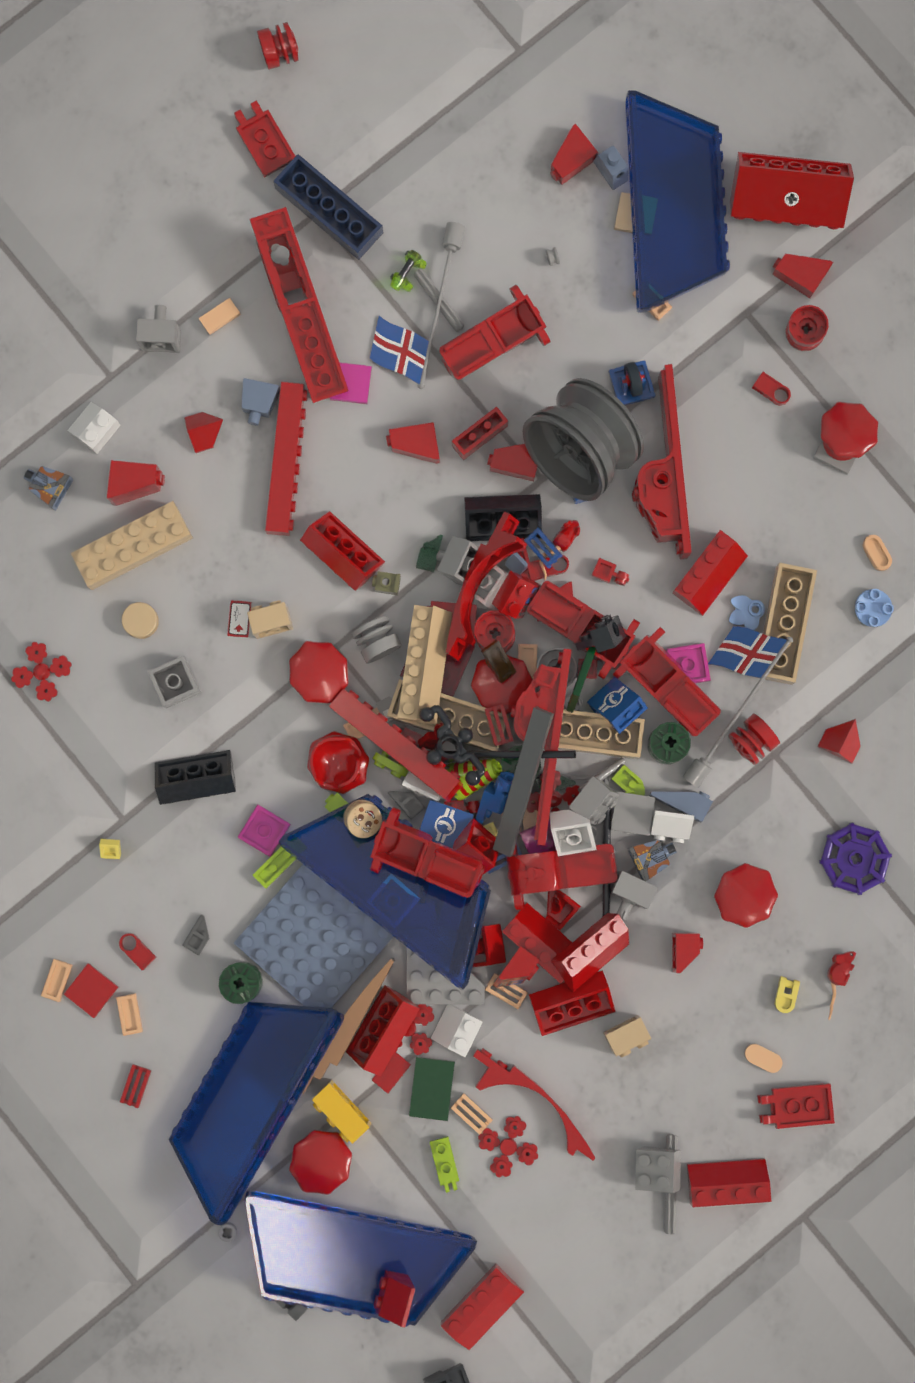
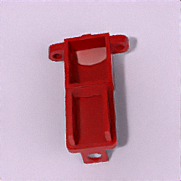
[439,285,551,380]
[527,581,640,680]
[612,627,721,736]
[370,807,485,898]
[506,844,618,910]

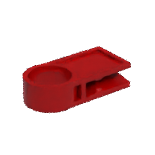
[752,371,791,406]
[530,555,569,580]
[119,933,157,970]

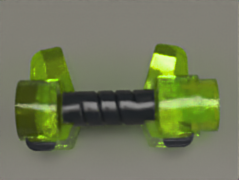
[390,250,427,292]

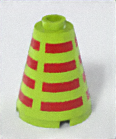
[446,759,502,800]

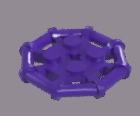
[819,822,892,895]

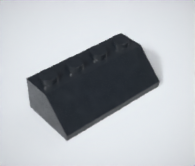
[464,494,542,541]
[155,750,236,805]

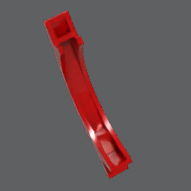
[446,512,527,661]
[473,1048,595,1161]

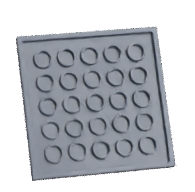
[234,855,398,1021]

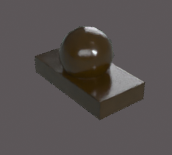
[481,640,516,683]

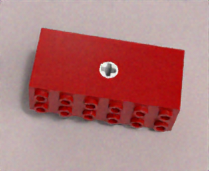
[730,152,854,230]

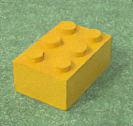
[312,1080,371,1144]

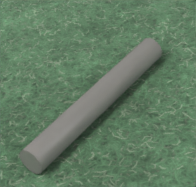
[578,757,626,793]

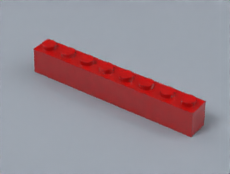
[265,382,308,536]
[329,688,463,803]

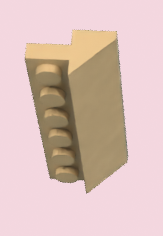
[398,605,452,726]

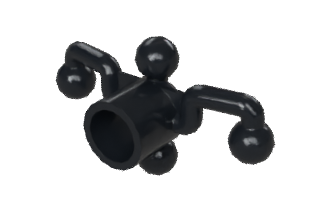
[419,705,485,786]

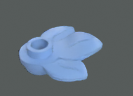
[729,595,765,630]

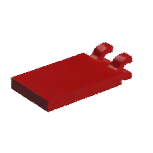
[234,100,295,178]
[757,1083,835,1129]

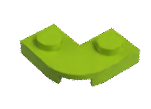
[611,765,645,796]

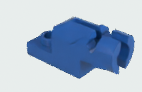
[475,772,514,824]

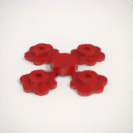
[11,642,72,702]
[526,770,580,819]
[396,1004,435,1055]
[478,1116,538,1178]

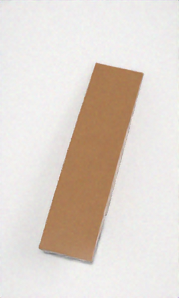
[297,958,395,1094]

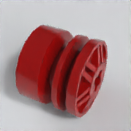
[257,22,299,70]
[785,305,829,351]
[474,610,515,653]
[728,713,780,765]

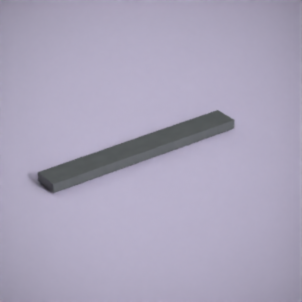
[493,706,554,857]

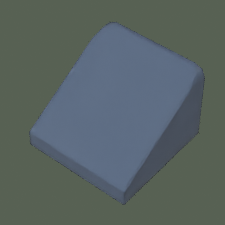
[505,552,528,574]

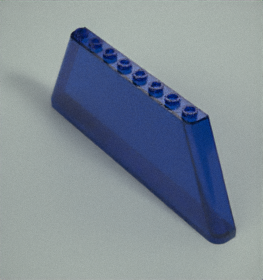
[625,90,730,313]
[278,794,491,991]
[169,1002,344,1225]
[244,1190,477,1327]

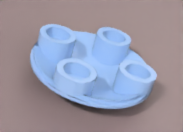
[855,589,894,627]

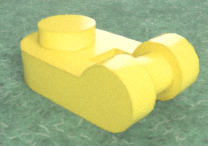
[774,976,800,1013]

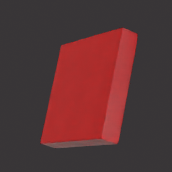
[64,963,119,1018]

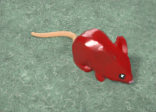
[539,520,580,581]
[827,951,856,1020]

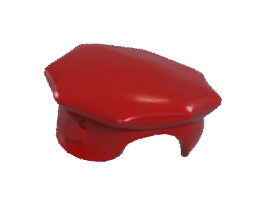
[821,402,878,461]
[289,641,348,704]
[471,655,533,715]
[307,731,369,794]
[714,863,778,928]
[289,1130,352,1195]

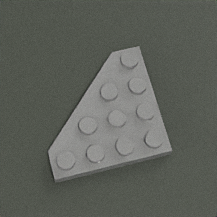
[407,927,485,1005]

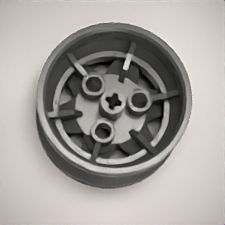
[522,378,644,501]

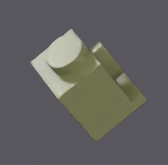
[372,571,401,596]

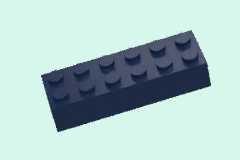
[273,154,384,260]

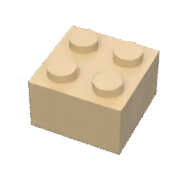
[247,600,293,639]
[603,1015,651,1058]

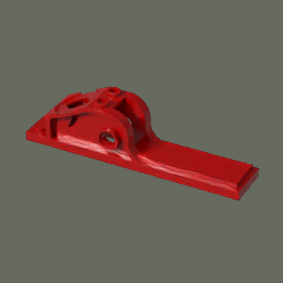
[250,207,349,403]
[632,364,692,559]
[511,649,572,846]

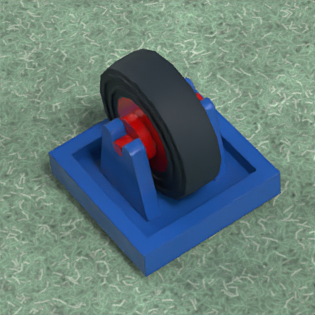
[608,360,656,406]

